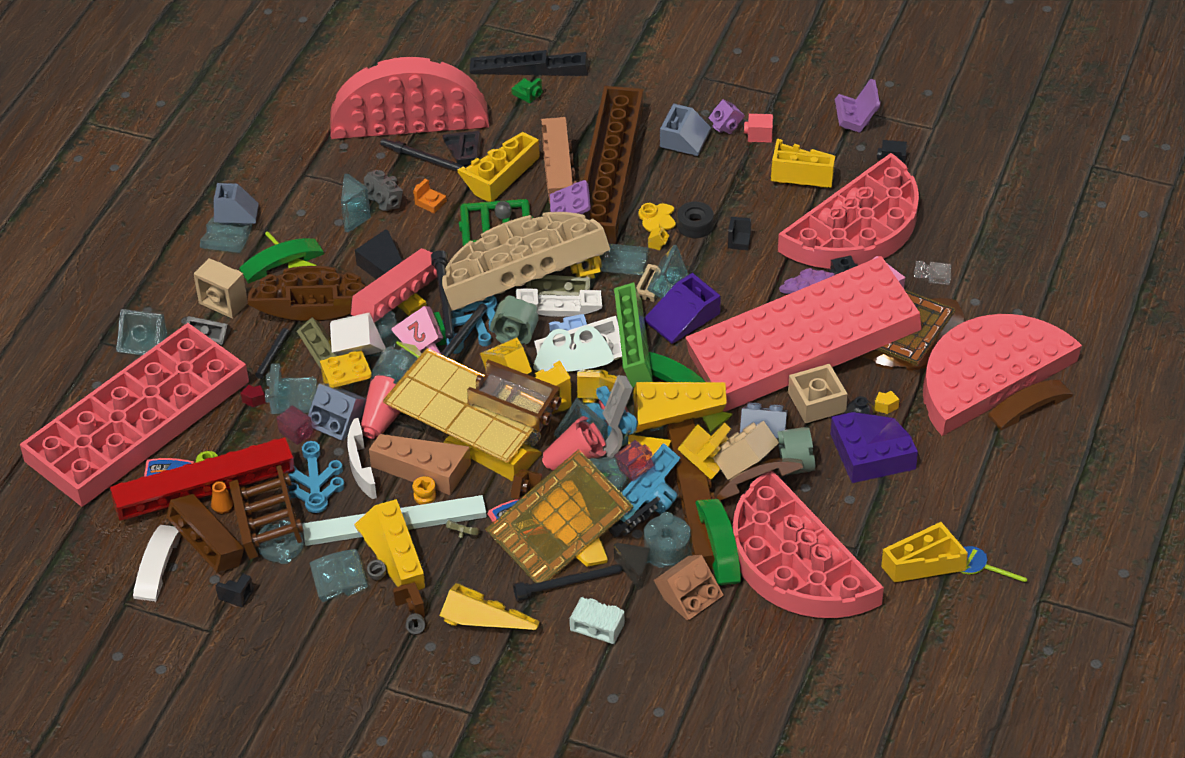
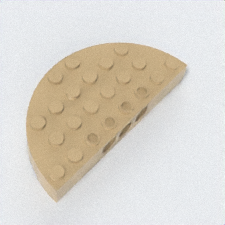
[442,212,610,311]

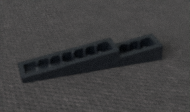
[469,50,589,76]

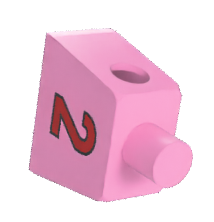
[391,306,443,356]

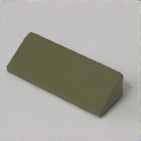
[526,275,591,296]
[297,317,339,369]

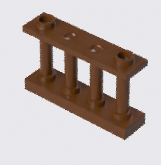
[229,465,304,559]

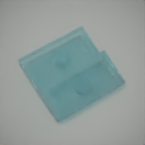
[200,217,252,253]
[601,244,649,275]
[310,549,368,602]

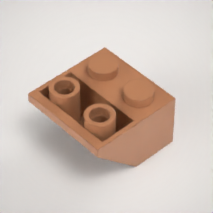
[654,555,723,620]

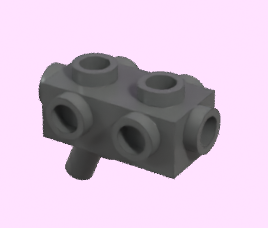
[364,170,403,211]

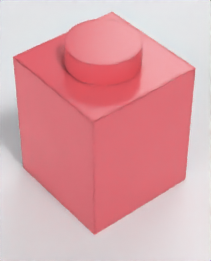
[744,114,773,143]

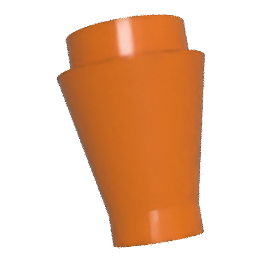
[211,482,233,514]

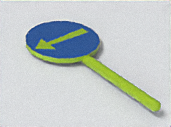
[959,546,1027,582]

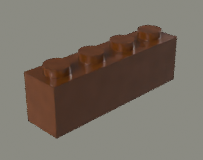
[166,494,244,572]

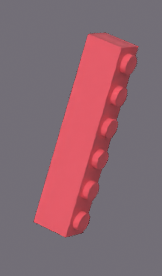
[351,248,437,322]

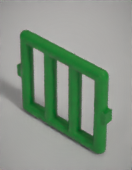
[459,199,533,246]

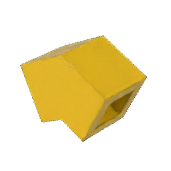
[648,227,669,250]
[875,391,899,414]

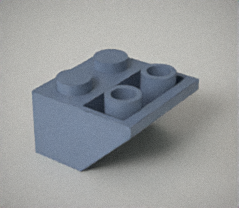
[660,104,711,156]
[214,183,259,225]
[305,383,367,440]
[740,403,788,438]

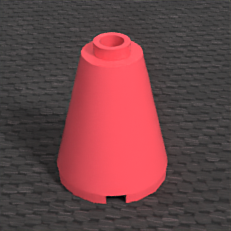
[361,376,401,439]
[542,416,606,471]

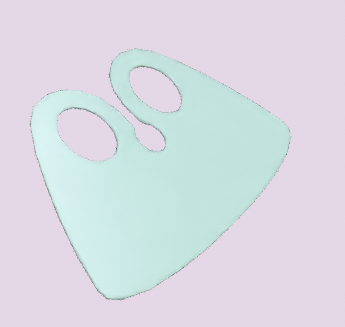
[533,326,614,372]

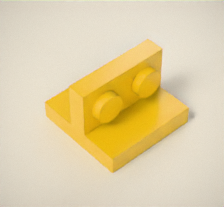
[678,423,731,479]

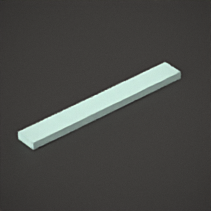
[302,495,486,546]

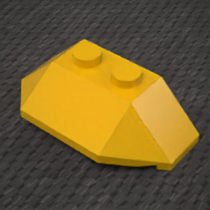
[577,369,617,403]

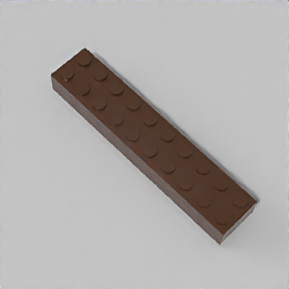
[582,86,644,244]

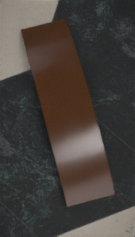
[988,380,1073,430]
[717,458,803,501]

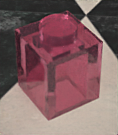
[277,405,313,445]
[614,440,654,481]

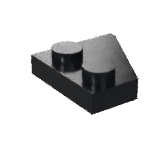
[442,131,482,165]

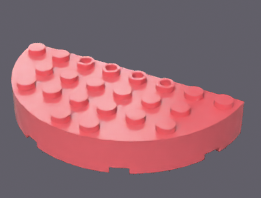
[330,57,489,139]
[778,153,918,269]
[923,314,1082,436]
[733,470,884,618]

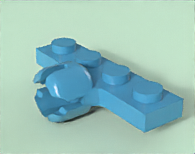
[610,443,680,522]

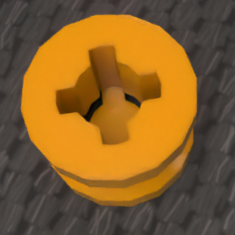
[413,476,436,505]

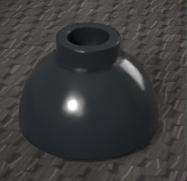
[845,396,876,415]

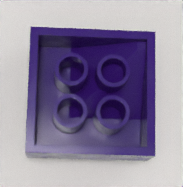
[831,412,918,483]

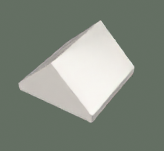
[330,313,386,356]

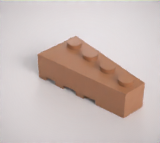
[542,117,576,204]
[369,434,471,495]

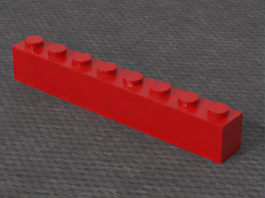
[110,437,294,521]

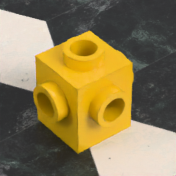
[570,256,602,278]

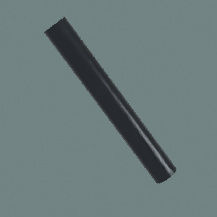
[255,328,290,379]

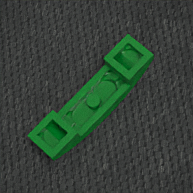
[239,238,324,284]
[622,352,705,382]
[695,499,741,585]

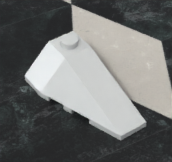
[534,316,622,360]

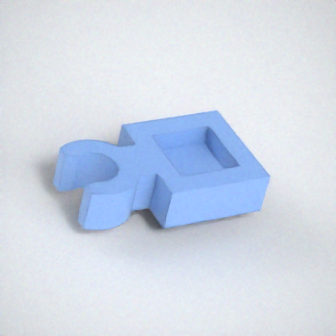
[549,314,587,331]

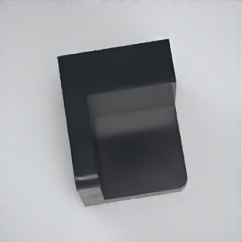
[728,216,751,251]
[215,574,254,608]

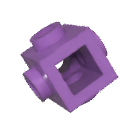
[708,99,745,134]

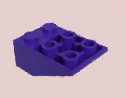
[644,273,721,344]

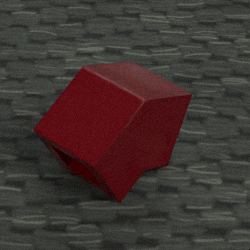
[240,384,266,407]

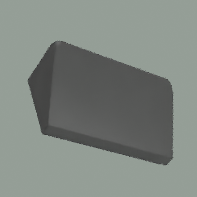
[186,316,231,345]

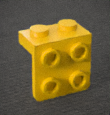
[320,350,372,388]

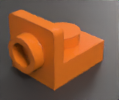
[413,179,447,214]

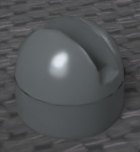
[495,201,512,219]
[367,560,386,581]
[406,613,425,634]

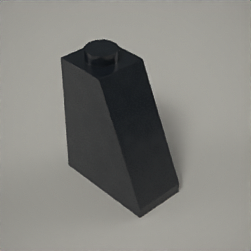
[355,229,402,279]

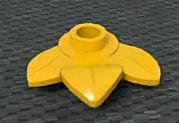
[639,203,676,232]

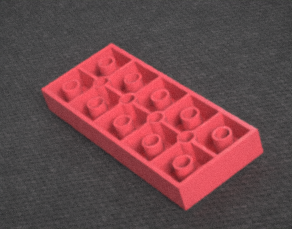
[686,256,921,412]
[20,323,249,507]

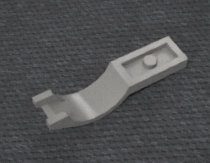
[589,375,633,471]

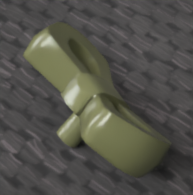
[446,520,479,538]

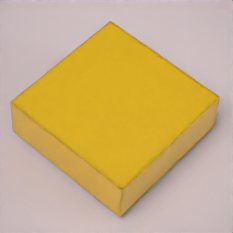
[398,293,427,316]

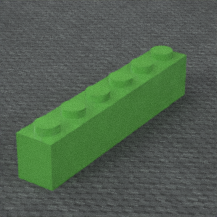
[614,282,653,388]

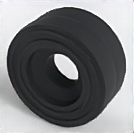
[677,201,714,238]

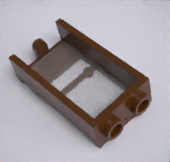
[467,359,562,432]

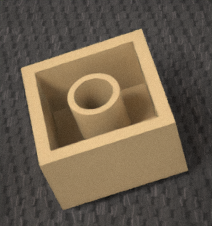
[194,258,248,319]
[788,364,847,424]
[713,421,779,479]

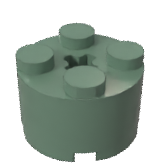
[490,296,538,345]
[777,427,815,475]

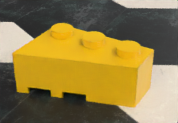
[771,139,835,188]
[480,337,532,374]
[881,522,968,582]

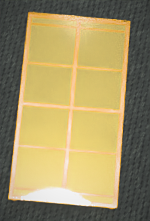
[383,348,544,463]

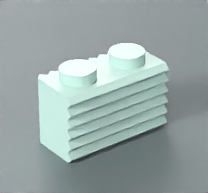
[570,597,625,644]

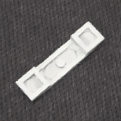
[516,289,602,317]
[347,418,377,499]
[133,525,182,602]

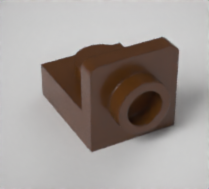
[510,469,542,499]
[393,582,425,620]

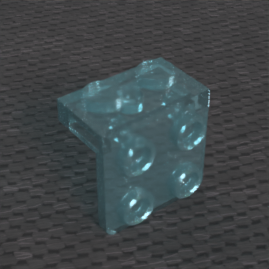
[265,364,317,414]

